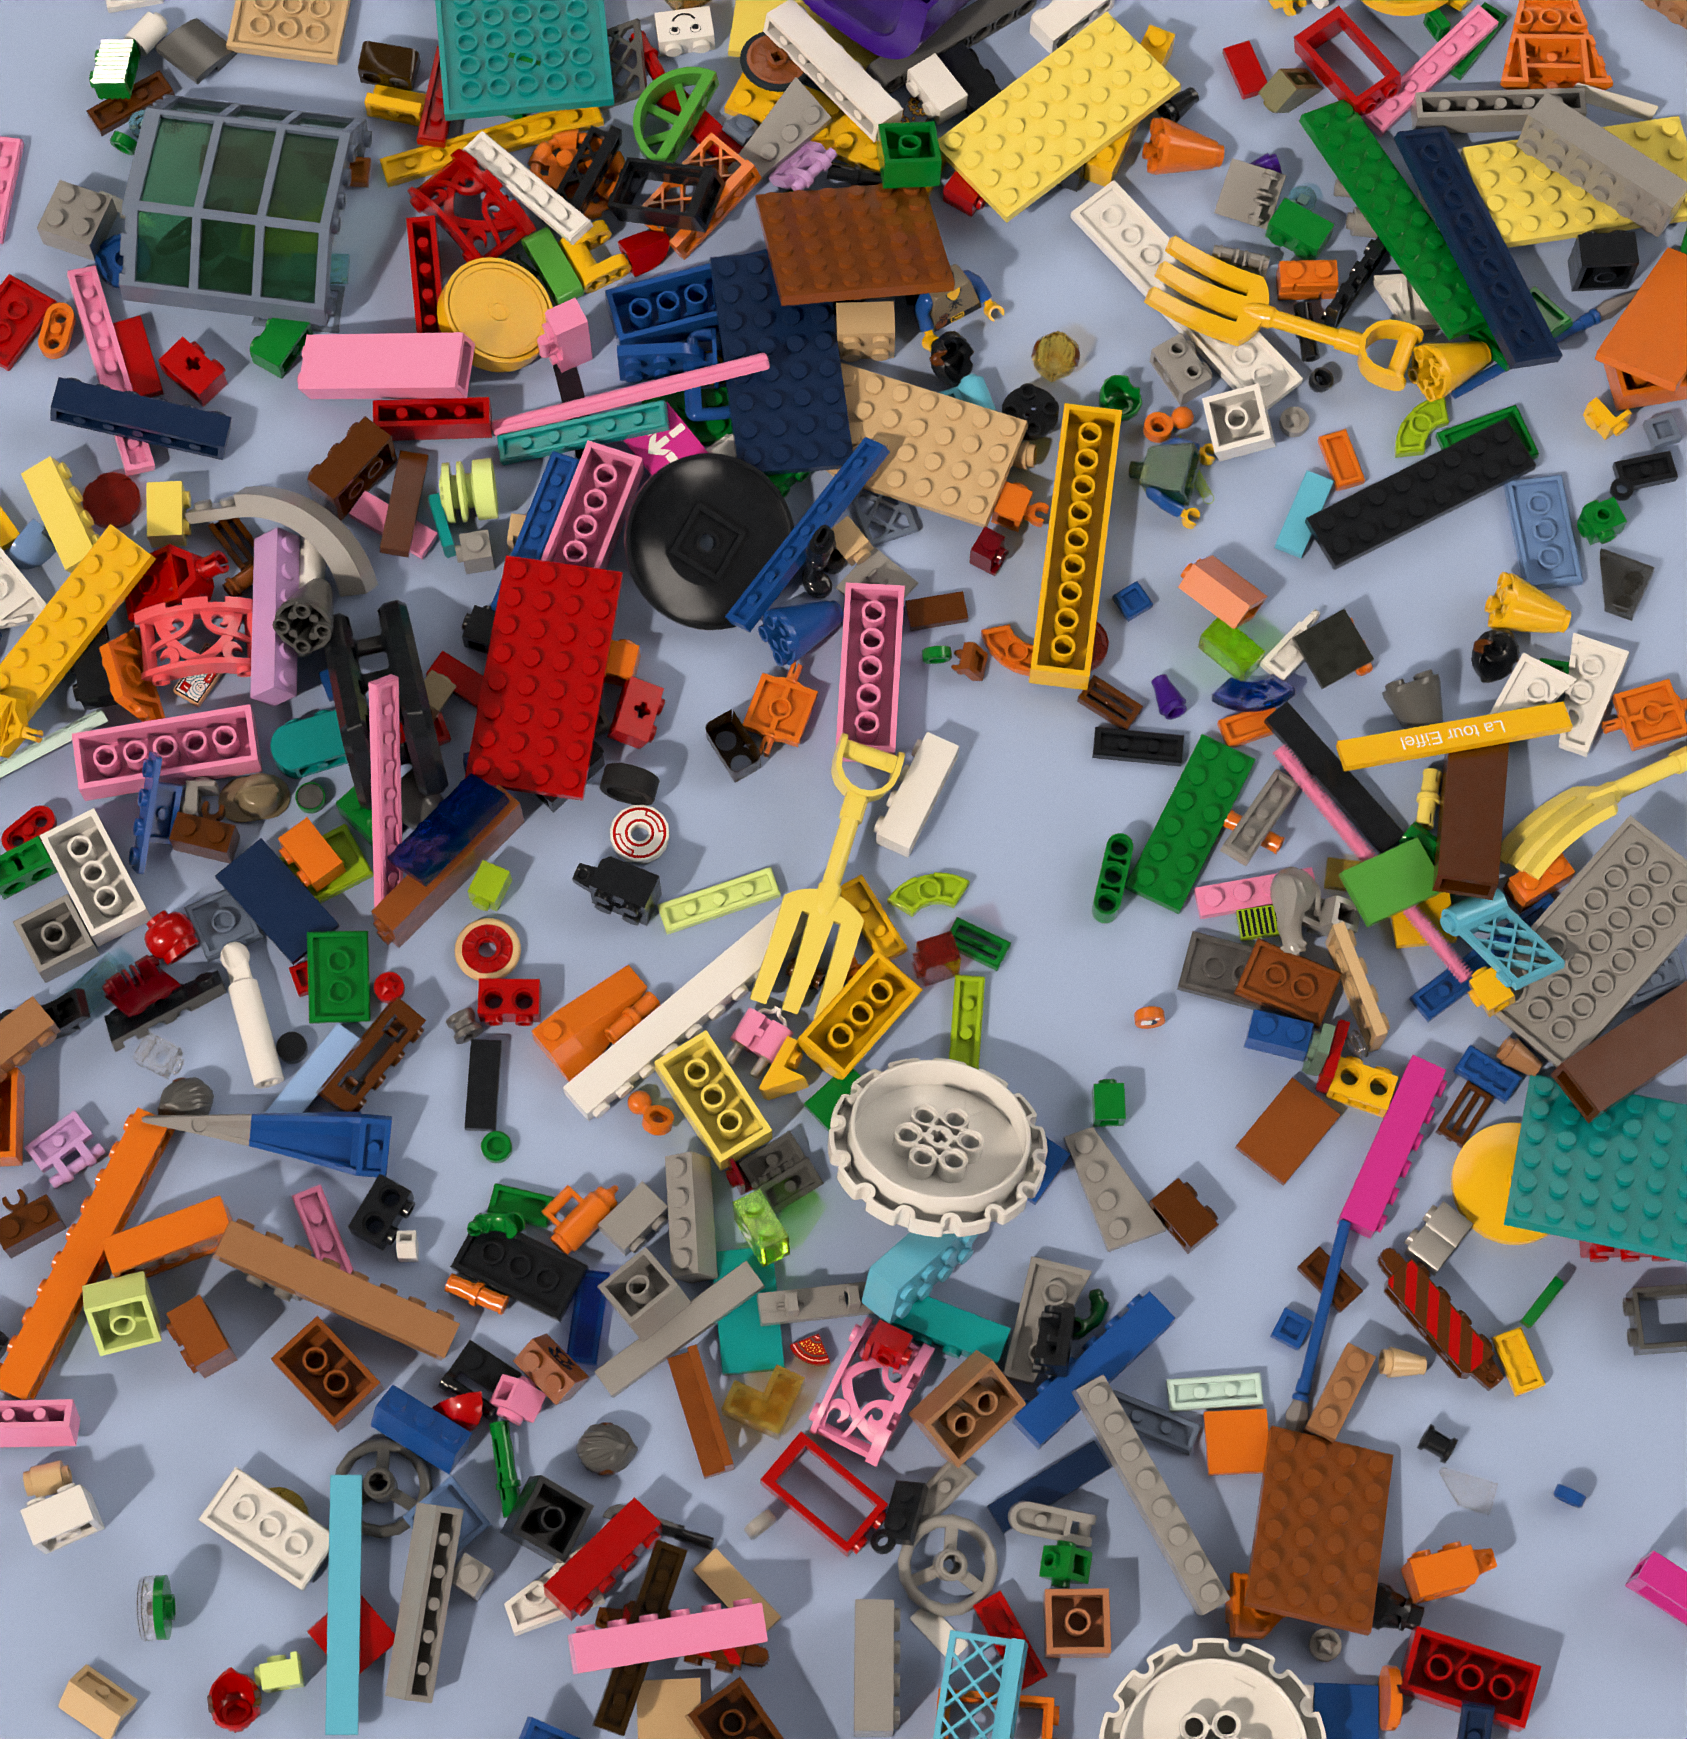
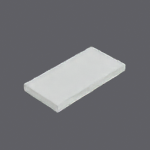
[198,1467,329,1591]

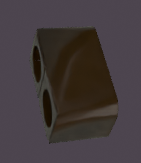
[358,41,421,91]
[705,709,761,783]

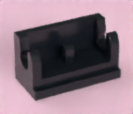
[1032,1305,1076,1377]

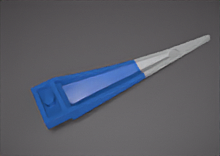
[142,1112,392,1178]

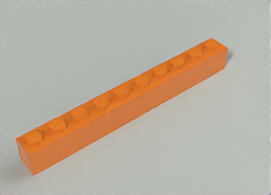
[0,1107,175,1400]

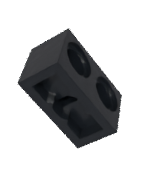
[348,1174,415,1251]

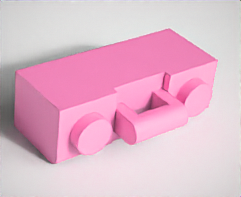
[537,298,593,373]

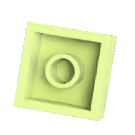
[82,1271,162,1356]

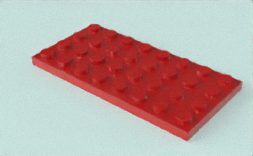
[464,555,623,801]

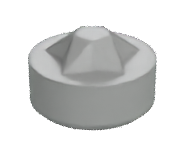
[1279,407,1309,437]
[1308,1628,1342,1662]

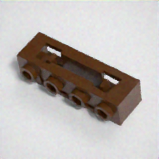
[316,997,426,1112]

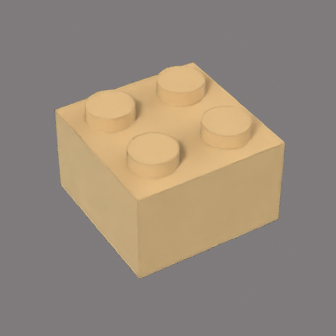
[836,301,895,362]

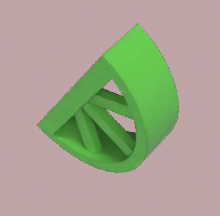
[633,67,719,163]

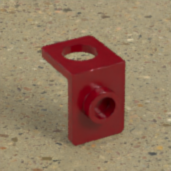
[725,1157,753,1195]

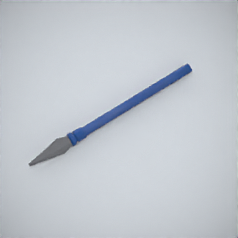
[1451,290,1638,399]
[1285,1220,1351,1432]

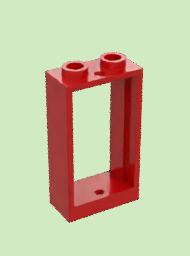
[1294,6,1401,117]
[760,1432,888,1557]

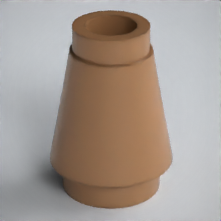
[1495,1036,1543,1076]

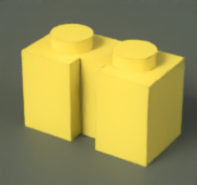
[146,481,191,548]

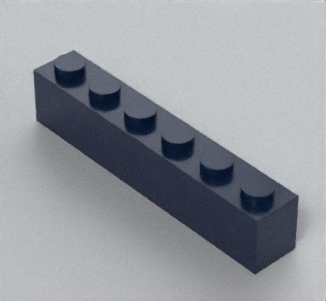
[50,377,232,460]

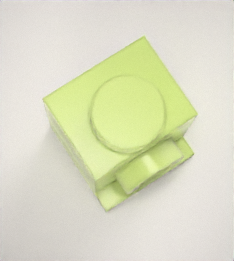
[254,1651,305,1693]

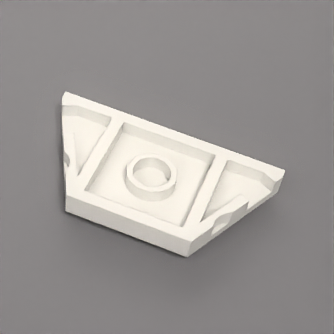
[1372,274,1441,330]
[0,547,47,629]

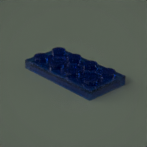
[387,773,510,887]

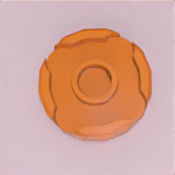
[1378,1665,1403,1731]

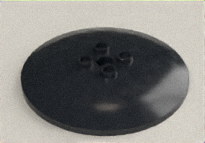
[624,453,794,630]

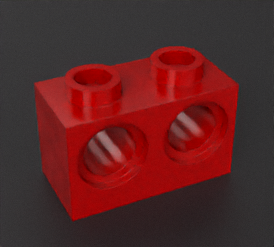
[477,978,542,1026]

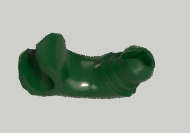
[1073,1289,1110,1340]

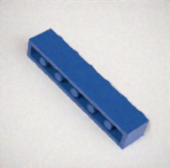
[1012,1291,1176,1450]

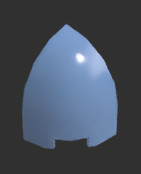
[8,518,56,569]

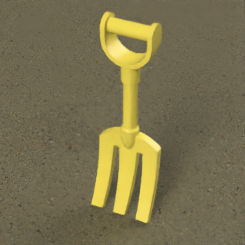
[750,732,905,1019]
[1500,746,1687,880]

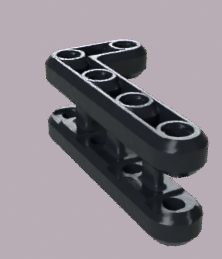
[324,600,449,810]

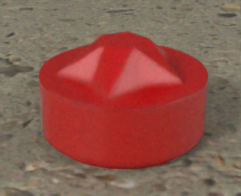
[374,972,405,1004]

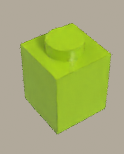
[467,860,512,912]

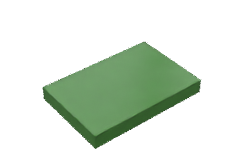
[1338,837,1444,928]

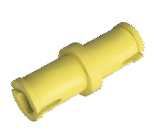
[1415,768,1442,830]

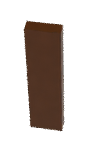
[380,450,429,558]

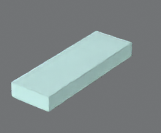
[1166,1373,1264,1412]

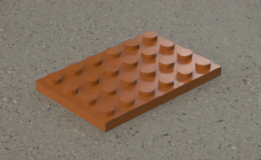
[1244,1426,1394,1636]

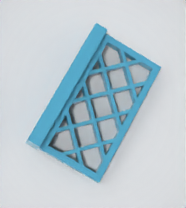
[933,1630,1028,1739]

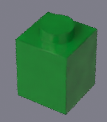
[1092,1079,1126,1127]

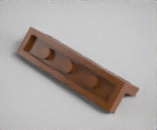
[667,1344,734,1479]

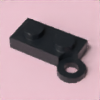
[1610,451,1678,501]
[870,1480,929,1554]

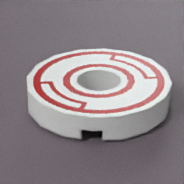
[610,805,669,864]

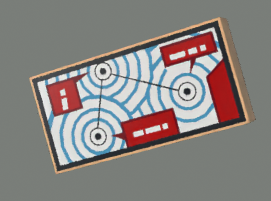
[173,643,224,707]

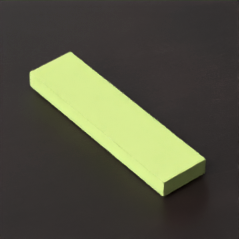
[657,867,781,935]

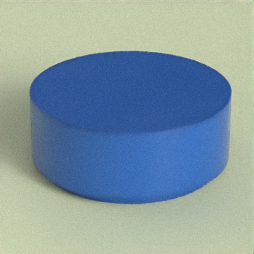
[1553,1484,1587,1508]

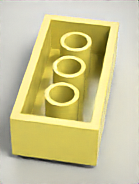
[654,1030,772,1171]

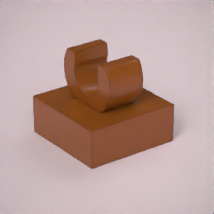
[951,642,988,681]

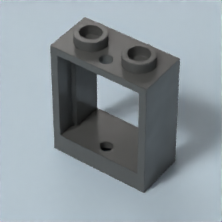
[1622,1284,1687,1356]

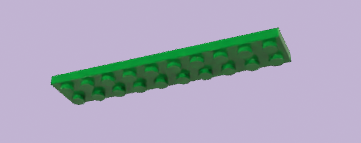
[1299,99,1488,341]

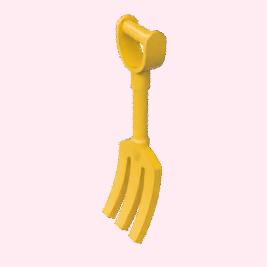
[1144,235,1424,391]

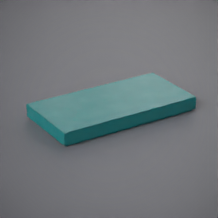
[714,1246,785,1376]

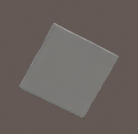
[836,547,918,598]

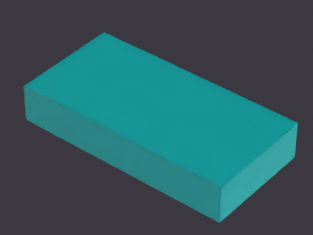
[428,493,456,558]

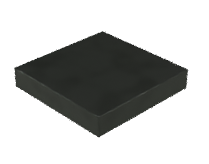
[1292,608,1374,689]

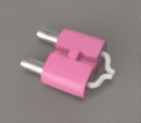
[725,1006,794,1079]

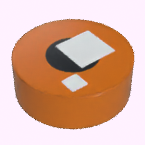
[1134,1006,1165,1029]

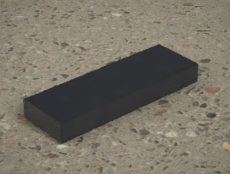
[1092,727,1184,767]
[464,1039,502,1132]

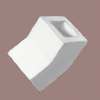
[396,1230,419,1262]

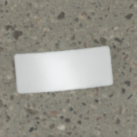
[910,1608,969,1660]

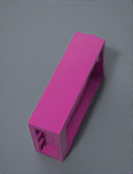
[1625,1550,1687,1626]

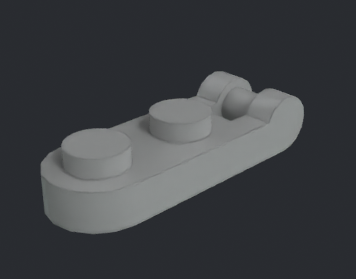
[1008,1501,1097,1547]

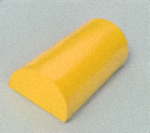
[797,949,923,1080]

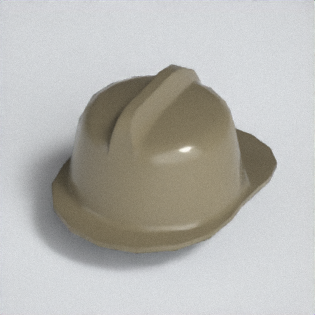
[218,773,290,822]

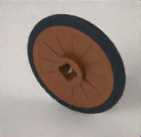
[740,32,809,92]

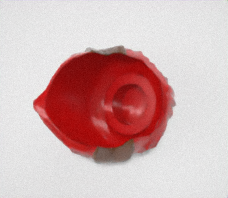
[207,1667,262,1733]

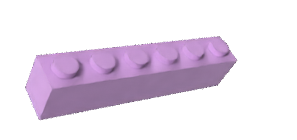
[250,527,300,707]

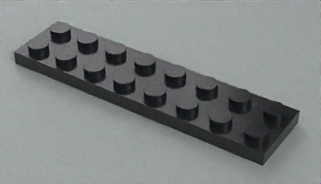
[1305,418,1536,570]

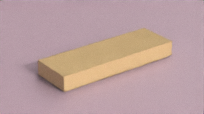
[693,1548,781,1632]

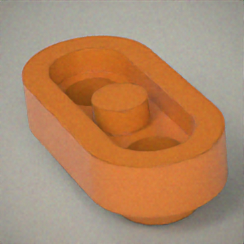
[38,302,76,359]

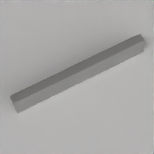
[594,1261,765,1398]

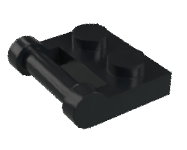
[438,1340,522,1421]

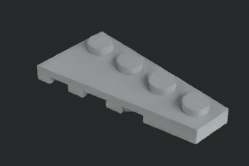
[727,77,833,188]
[1063,1127,1166,1252]
[1003,1256,1092,1385]

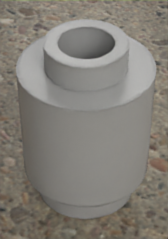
[1346,207,1378,238]

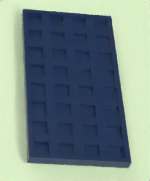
[710,253,853,476]

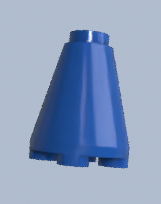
[758,600,844,666]

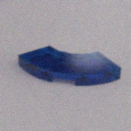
[1212,674,1295,712]

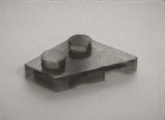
[1599,548,1655,621]

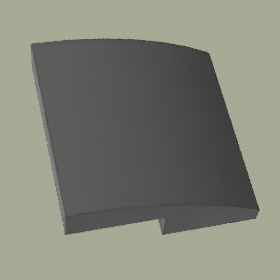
[155,18,237,85]
[737,1131,824,1216]

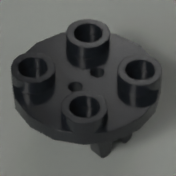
[1002,383,1059,440]

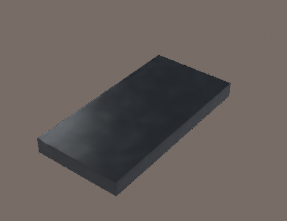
[450,1213,589,1322]

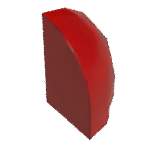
[617,231,670,277]
[432,1391,483,1432]

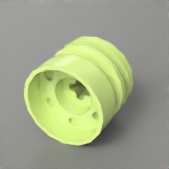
[439,458,499,524]

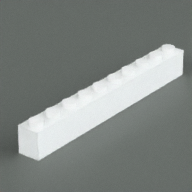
[563,904,808,1121]

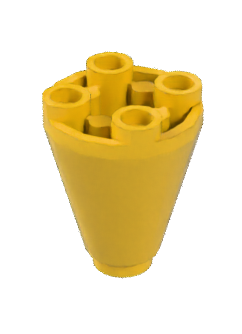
[1408,341,1491,402]
[1484,572,1571,633]

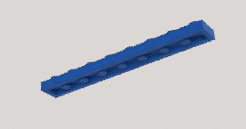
[725,437,890,633]

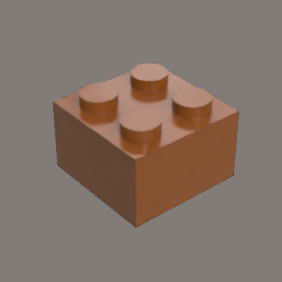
[166,1294,238,1379]

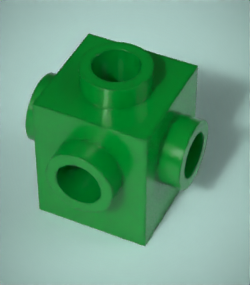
[1577,497,1627,545]
[1039,1540,1093,1589]

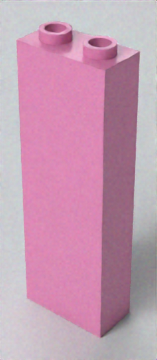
[297,332,475,399]

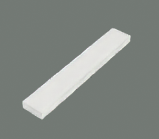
[462,131,593,245]

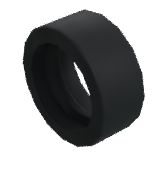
[599,763,660,805]

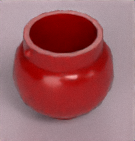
[144,910,199,966]

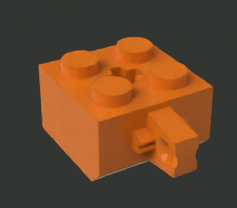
[1401,1541,1497,1605]

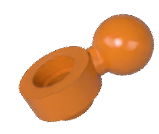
[1143,406,1194,443]
[627,1090,674,1136]

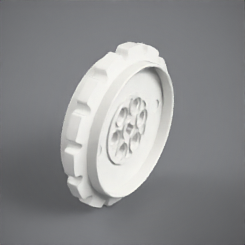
[828,1058,1048,1237]
[1099,1638,1327,1739]

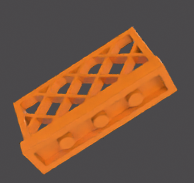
[642,133,762,260]

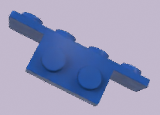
[129,752,183,874]

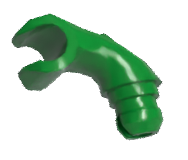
[467,1211,525,1239]

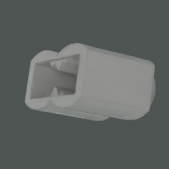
[1404,1201,1473,1276]

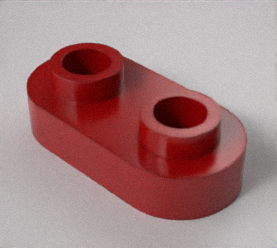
[1,805,57,851]

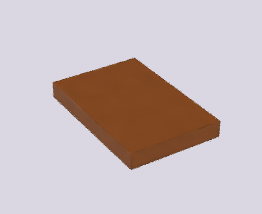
[1234,938,1342,1029]
[1235,1077,1340,1186]

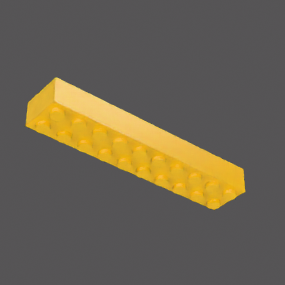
[1029,403,1122,690]

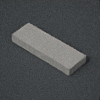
[920,1461,978,1523]

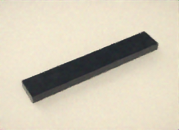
[1264,701,1404,854]

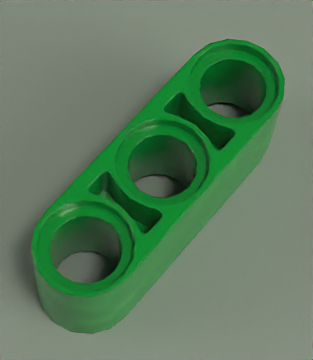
[1092,833,1133,923]

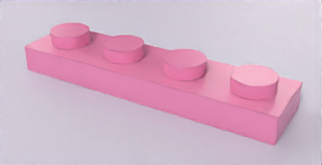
[1194,867,1315,919]

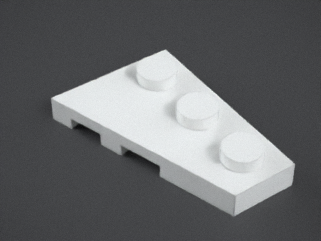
[1490,653,1577,743]

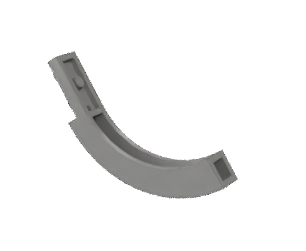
[185,486,378,597]

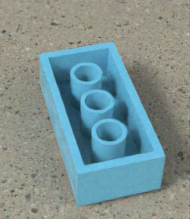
[862,1232,978,1324]

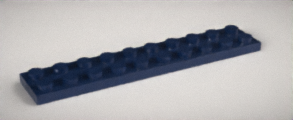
[1394,126,1563,369]

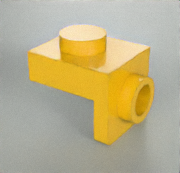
[1583,397,1632,440]

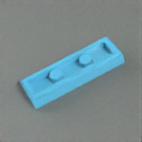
[1274,470,1334,558]

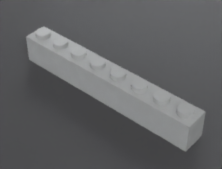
[1071,1374,1231,1615]

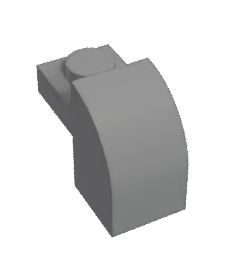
[1302,895,1360,937]

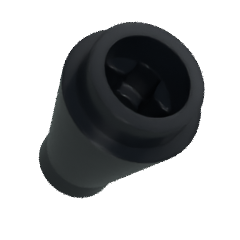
[1157,87,1199,123]

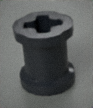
[1417,1424,1458,1464]

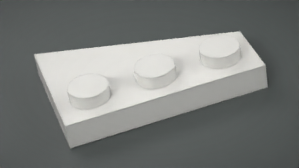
[504,1542,606,1636]

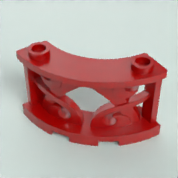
[407,148,537,263]

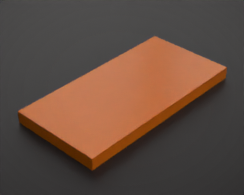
[1595,247,1687,392]

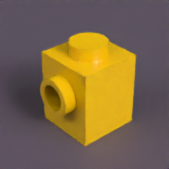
[1467,966,1515,1018]

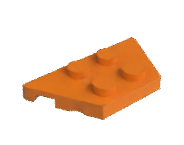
[99,627,165,722]

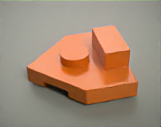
[1225,1572,1286,1640]

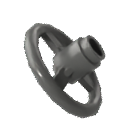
[335,1437,433,1538]

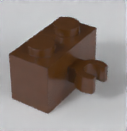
[169,801,240,864]
[0,1189,67,1258]

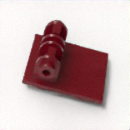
[102,955,181,1017]

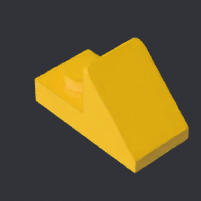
[759,1036,809,1100]

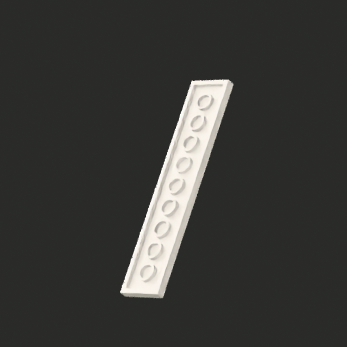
[1070,180,1303,410]

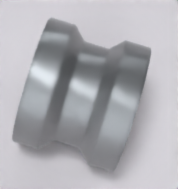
[446,1008,484,1044]

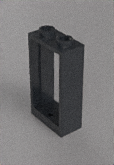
[607,157,726,233]

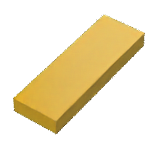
[840,874,908,961]

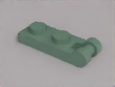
[1302,1023,1336,1076]

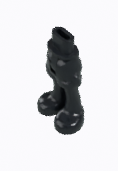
[802,525,845,599]
[1372,1583,1424,1631]

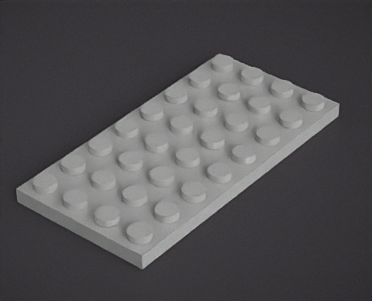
[1493,815,1687,1067]

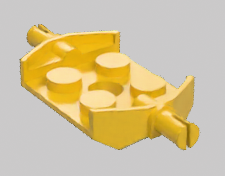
[0,694,43,758]

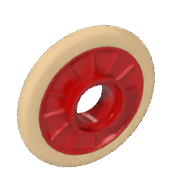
[454,918,521,981]

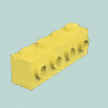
[21,456,100,573]

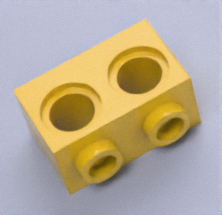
[1325,1056,1398,1118]

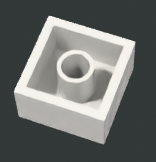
[1202,383,1276,462]
[20,1483,105,1554]

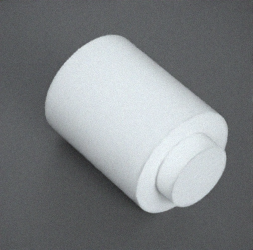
[125,12,168,56]

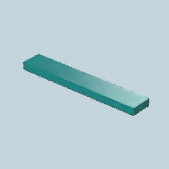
[497,400,670,466]

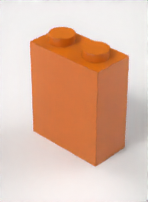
[1178,555,1268,629]

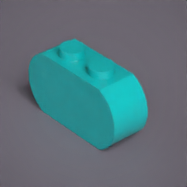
[270,709,348,779]

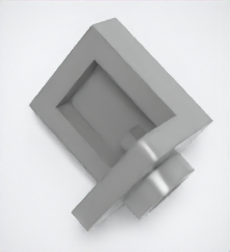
[180,777,220,817]

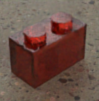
[912,931,961,987]

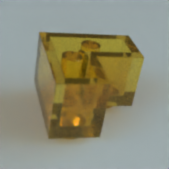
[721,1364,805,1441]

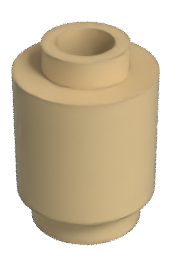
[23,1460,72,1498]

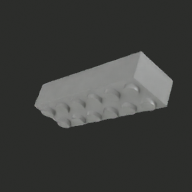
[1516,92,1687,237]

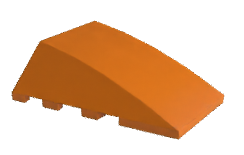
[1500,0,1613,90]

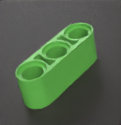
[521,227,584,306]

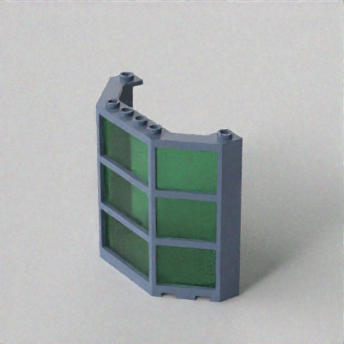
[119,94,372,326]

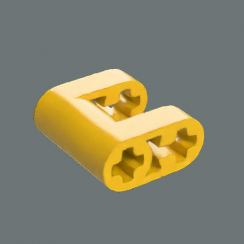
[558,220,632,293]

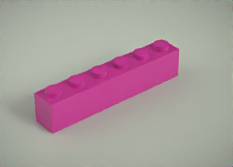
[1337,1055,1448,1239]

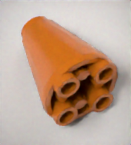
[1142,117,1224,175]

